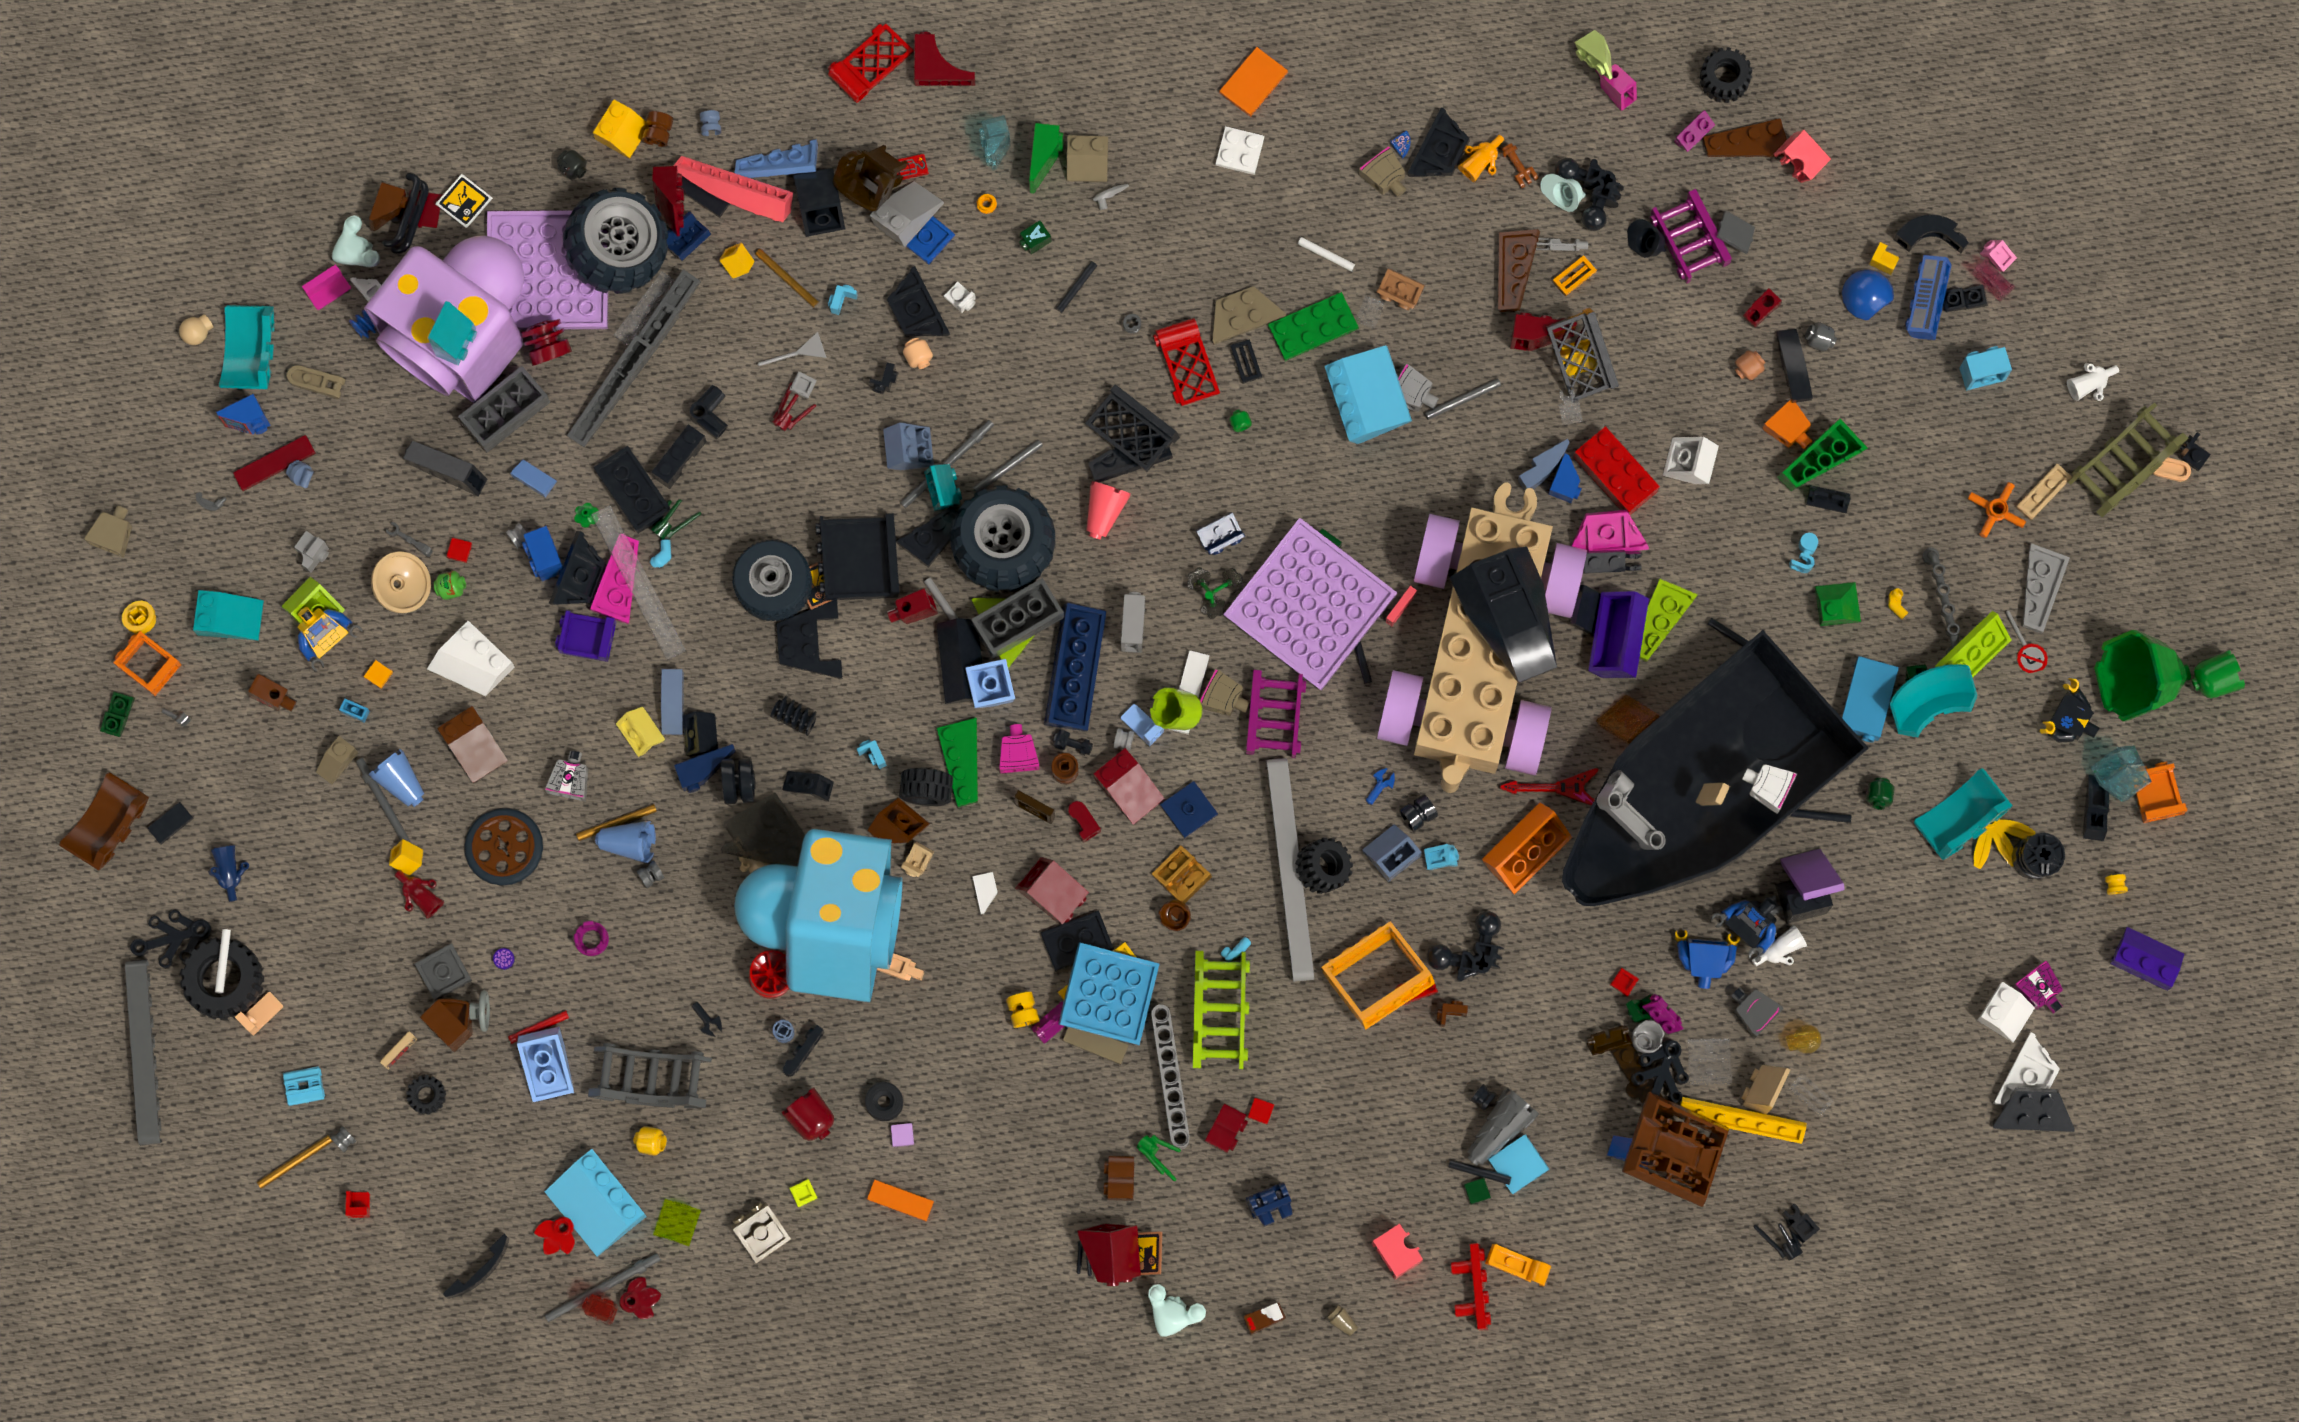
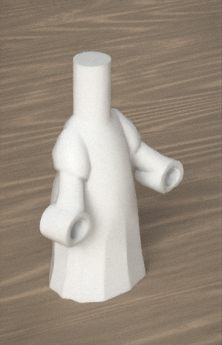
[2067,363,2119,401]
[1752,925,1807,967]

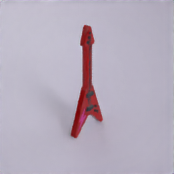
[1500,768,1598,806]

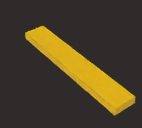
[1680,1097,1807,1144]

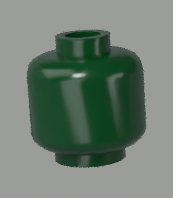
[1866,778,1895,810]

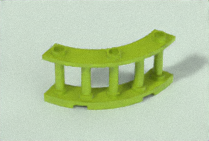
[1193,951,1250,1069]

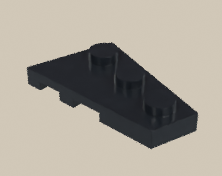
[896,507,958,568]

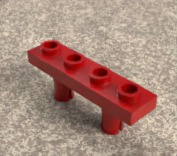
[1451,1243,1491,1331]

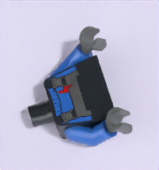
[1711,897,1777,963]

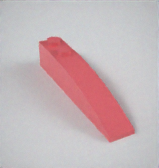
[673,156,793,222]

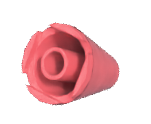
[1086,481,1131,540]

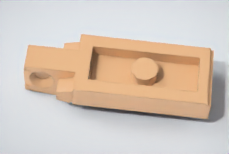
[877,953,924,981]

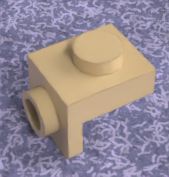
[901,842,934,877]

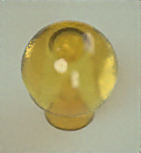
[1786,1025,1822,1053]

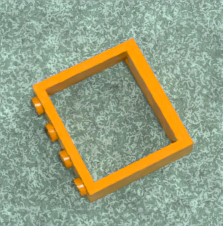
[1321,921,1435,1030]

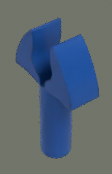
[1366,768,1395,805]

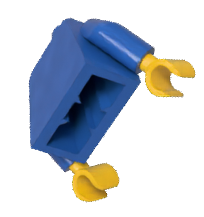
[1675,930,1740,989]

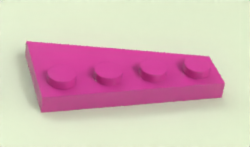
[590,534,639,624]

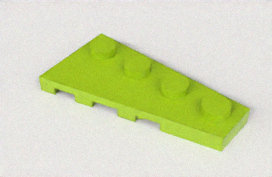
[1639,579,1698,662]

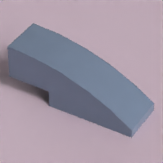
[1518,439,1570,491]
[661,669,684,735]

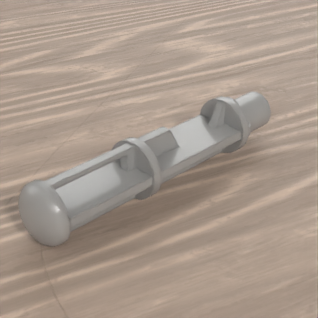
[1536,238,1588,251]

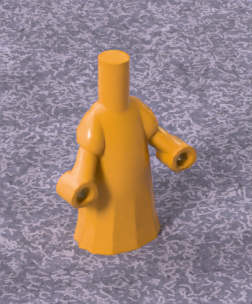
[1458,135,1504,183]

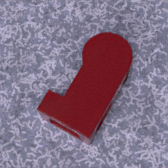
[1743,288,1782,328]
[1068,801,1101,843]

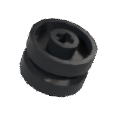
[721,757,756,805]

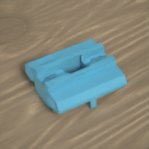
[283,1066,325,1106]

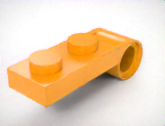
[1485,1244,1551,1287]

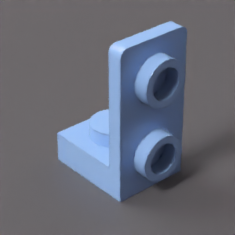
[1121,704,1164,746]

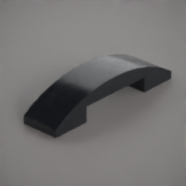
[443,1234,509,1299]

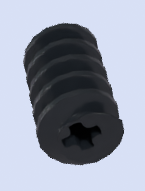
[770,696,817,736]

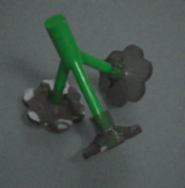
[1187,567,1243,619]

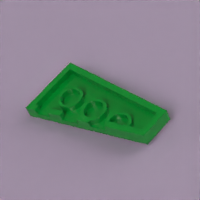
[937,718,978,807]

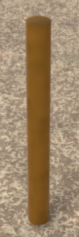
[755,249,819,308]
[576,804,657,841]
[257,1135,333,1189]

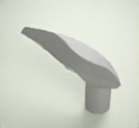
[1093,184,1129,211]

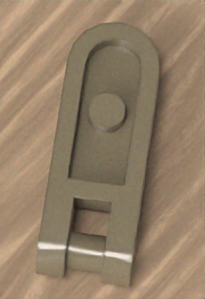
[287,365,346,399]

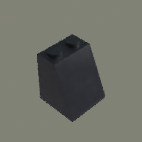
[794,168,845,237]
[1775,880,1833,924]

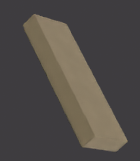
[1063,1027,1129,1065]

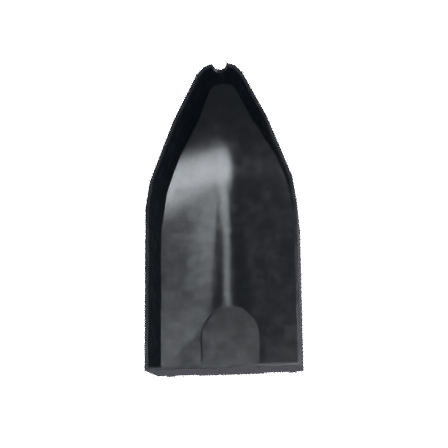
[1562,630,1869,906]

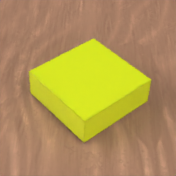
[790,1179,818,1207]

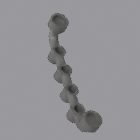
[1922,548,1960,655]

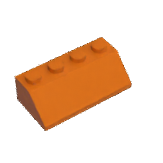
[1482,802,1573,895]

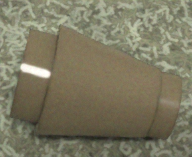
[1327,1305,1358,1336]

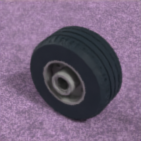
[732,539,812,621]

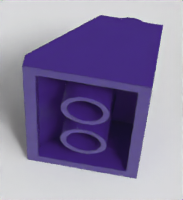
[2110,927,2184,991]

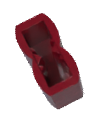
[1205,1103,1248,1154]

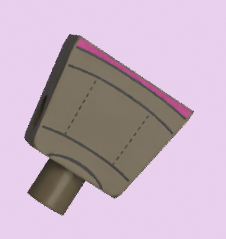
[1359,146,1406,197]
[1200,669,1251,716]

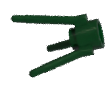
[651,499,701,540]

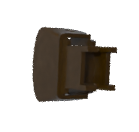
[832,145,908,211]

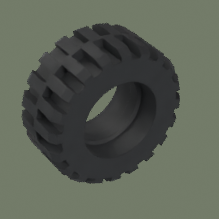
[180,937,264,1020]

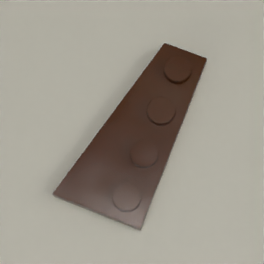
[1702,118,1787,157]

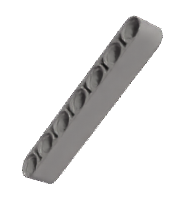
[1151,1005,1190,1150]

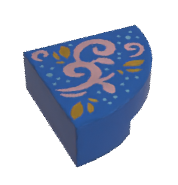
[1390,130,1411,159]

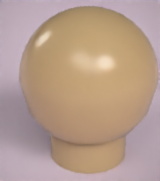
[179,314,213,345]

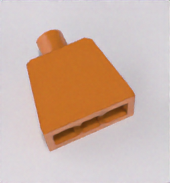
[1762,400,1813,450]

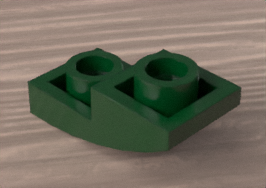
[100,692,135,737]

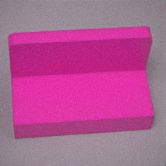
[302,264,351,310]

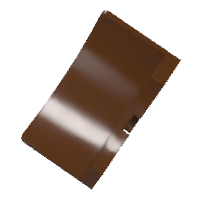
[59,772,149,870]

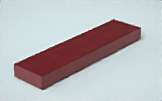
[233,435,316,491]

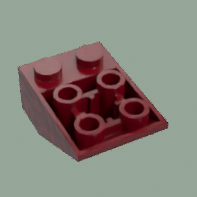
[652,166,685,236]
[1510,313,1577,351]

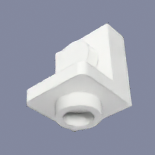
[944,282,976,313]

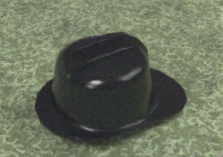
[1627,219,1666,258]

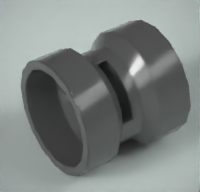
[637,861,665,888]

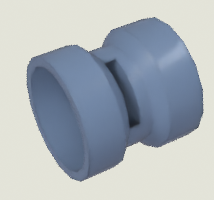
[700,110,721,136]
[773,1020,795,1043]

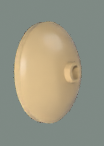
[371,552,431,613]

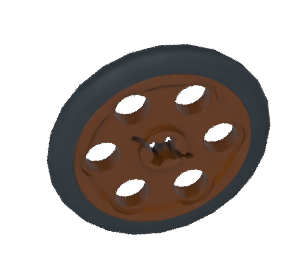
[464,808,543,886]

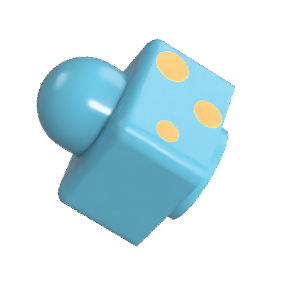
[734,829,903,1002]

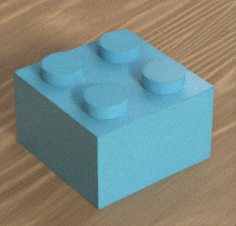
[1960,346,2012,391]

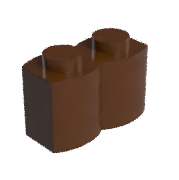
[1104,1156,1134,1201]

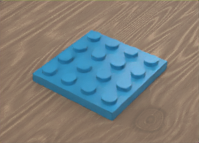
[1058,943,1159,1045]

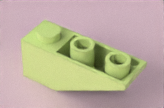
[1575,30,1612,79]

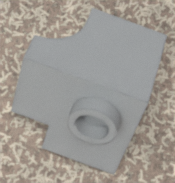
[294,531,329,573]

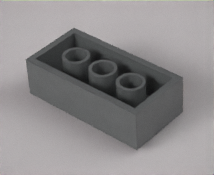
[971,578,1064,659]

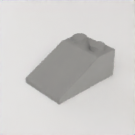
[869,181,944,247]

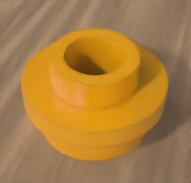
[977,194,997,214]

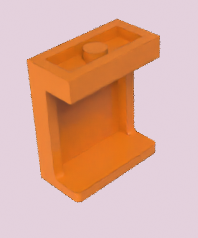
[2131,762,2187,823]

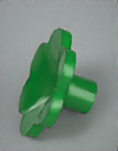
[574,503,599,528]

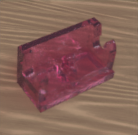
[1972,257,2015,302]

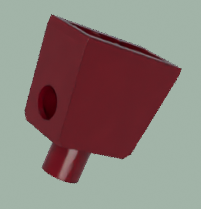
[887,588,938,624]

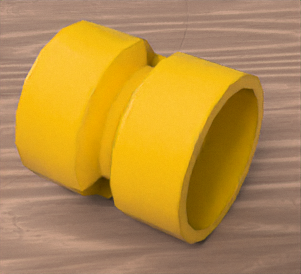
[1006,992,1040,1028]

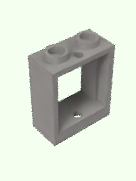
[1121,592,1145,653]

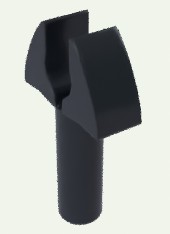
[692,1002,722,1037]

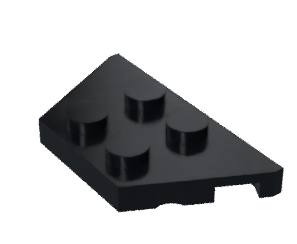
[1408,107,1470,177]
[887,266,950,336]
[549,531,607,605]
[1992,1087,2075,1132]

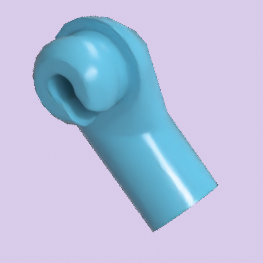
[1221,937,1251,961]

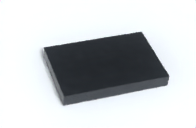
[1040,910,1114,972]

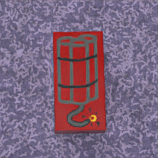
[896,154,929,180]

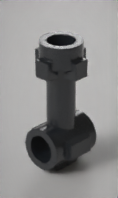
[1053,730,1093,756]

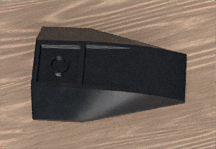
[1450,546,1557,683]

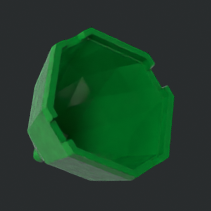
[2094,630,2191,722]

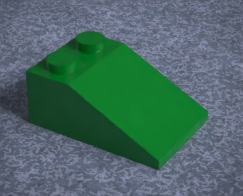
[1029,123,1064,194]

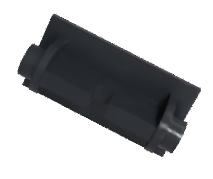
[1806,485,1851,513]

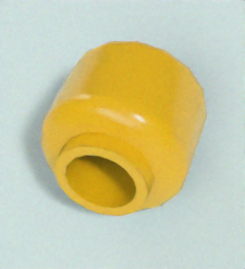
[633,1126,667,1155]

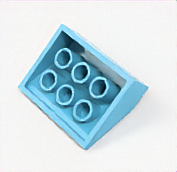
[1324,345,1412,444]
[545,1149,647,1257]

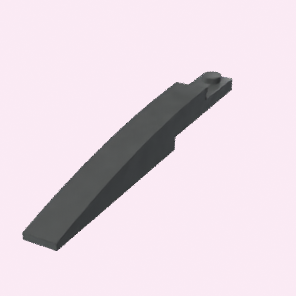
[567,269,701,447]

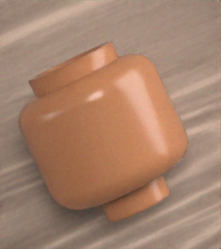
[1735,350,1766,380]

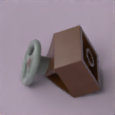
[420,990,490,1052]

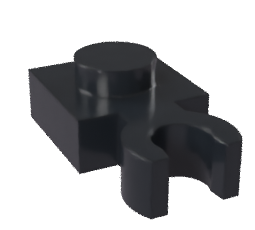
[1782,1204,1820,1243]

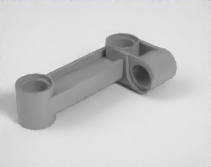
[1597,770,1666,850]

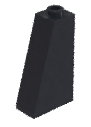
[403,440,488,497]

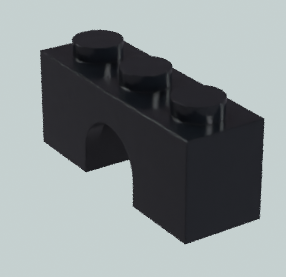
[651,424,707,489]

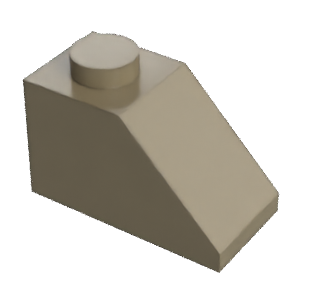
[316,736,358,785]

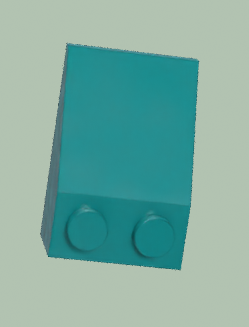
[428,301,477,366]
[924,464,962,511]
[193,590,264,641]

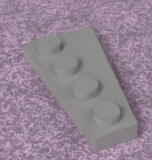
[2022,543,2070,634]

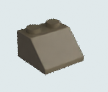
[1067,135,1108,182]

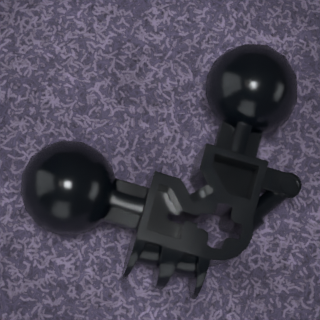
[1554,157,1624,231]
[1427,911,1504,982]

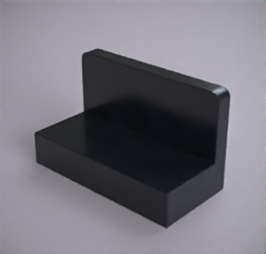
[683,711,718,757]

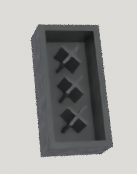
[458,366,551,453]

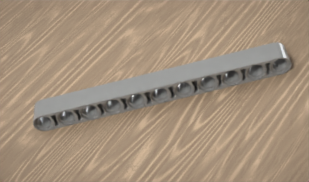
[1266,758,1314,982]

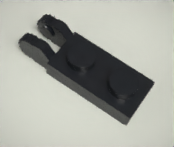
[1584,550,1642,573]
[782,1025,825,1077]

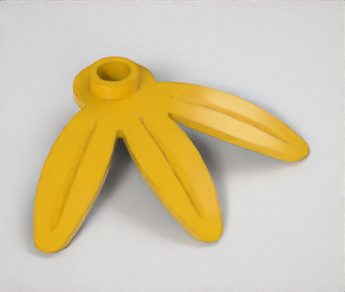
[1974,819,2036,869]

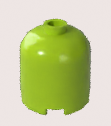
[1150,688,1203,730]

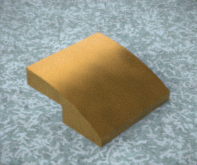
[1152,845,1212,903]

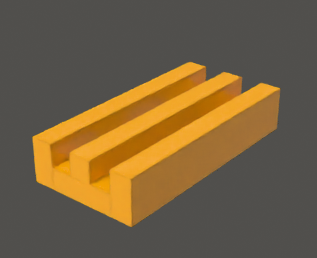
[1552,255,1597,296]

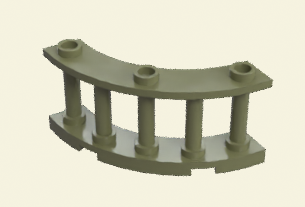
[2068,403,2189,517]

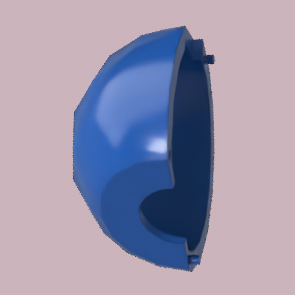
[1842,269,1894,320]

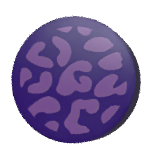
[493,948,515,970]

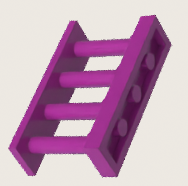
[1649,189,1732,284]
[1246,670,1306,759]

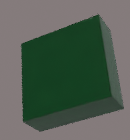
[1464,1178,1491,1205]

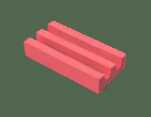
[1386,586,1417,627]

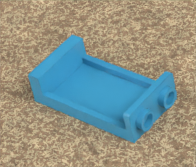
[1842,656,1899,743]

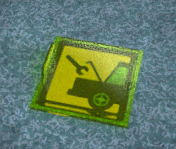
[653,1199,701,1246]

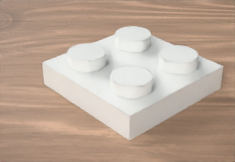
[1216,126,1264,175]

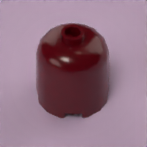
[781,1087,834,1141]

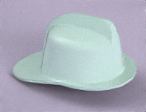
[1541,174,1586,212]

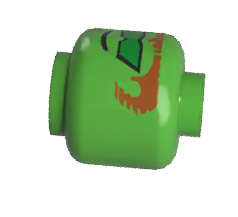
[434,571,466,600]

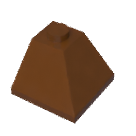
[369,182,408,231]
[867,798,930,843]

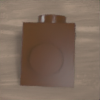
[1437,1001,1468,1027]

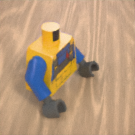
[297,607,363,672]

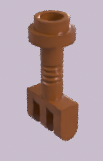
[1502,143,1539,189]

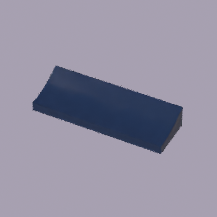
[1044,603,1106,731]

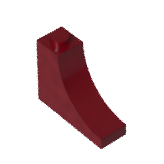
[914,32,975,86]

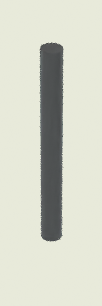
[1425,378,1501,420]
[973,440,1043,493]

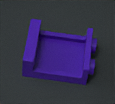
[555,610,617,662]

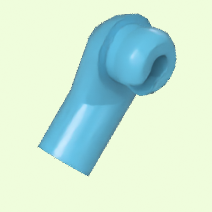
[650,540,671,568]

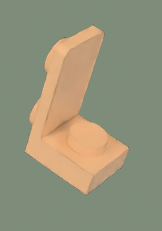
[235,992,283,1036]

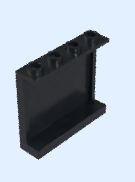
[815,513,899,601]

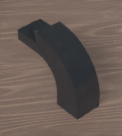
[1893,215,1969,254]

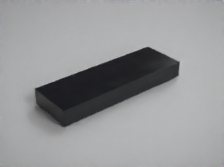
[678,173,730,218]

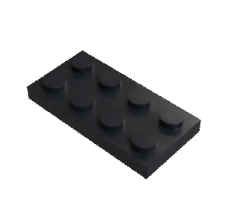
[593,446,671,534]

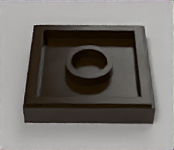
[1014,790,1055,824]

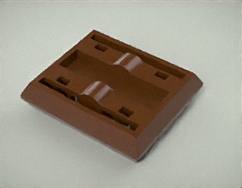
[1622,1092,1729,1207]

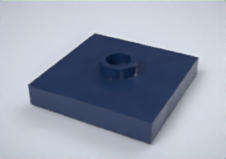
[1160,781,1218,839]

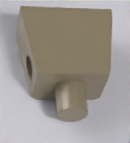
[84,505,132,558]

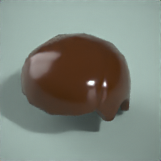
[1158,899,1191,931]

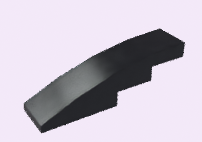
[1776,329,1813,403]

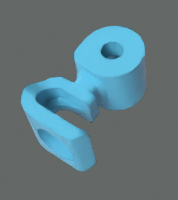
[1789,533,1818,573]

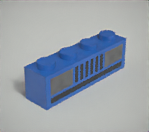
[1906,255,1952,340]

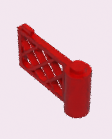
[828,24,914,103]
[1153,318,1220,406]

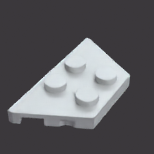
[1993,1032,2060,1105]

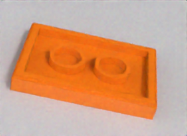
[1219,47,1288,117]

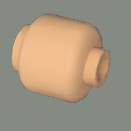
[903,338,933,369]

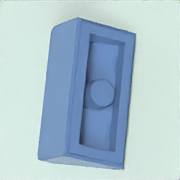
[510,460,557,498]

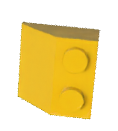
[593,100,648,159]

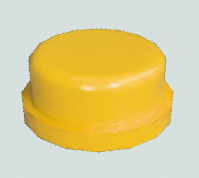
[122,600,156,634]

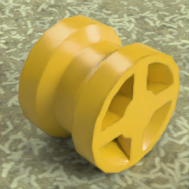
[2105,874,2128,895]

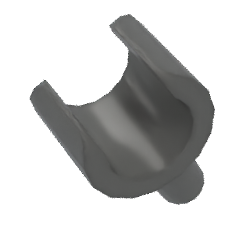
[162,708,191,727]

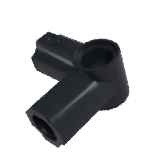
[690,385,728,440]

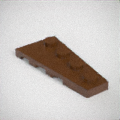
[1498,229,1540,312]

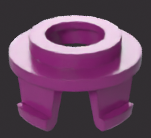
[574,921,609,956]

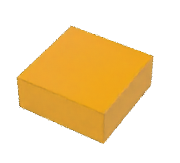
[364,660,393,689]

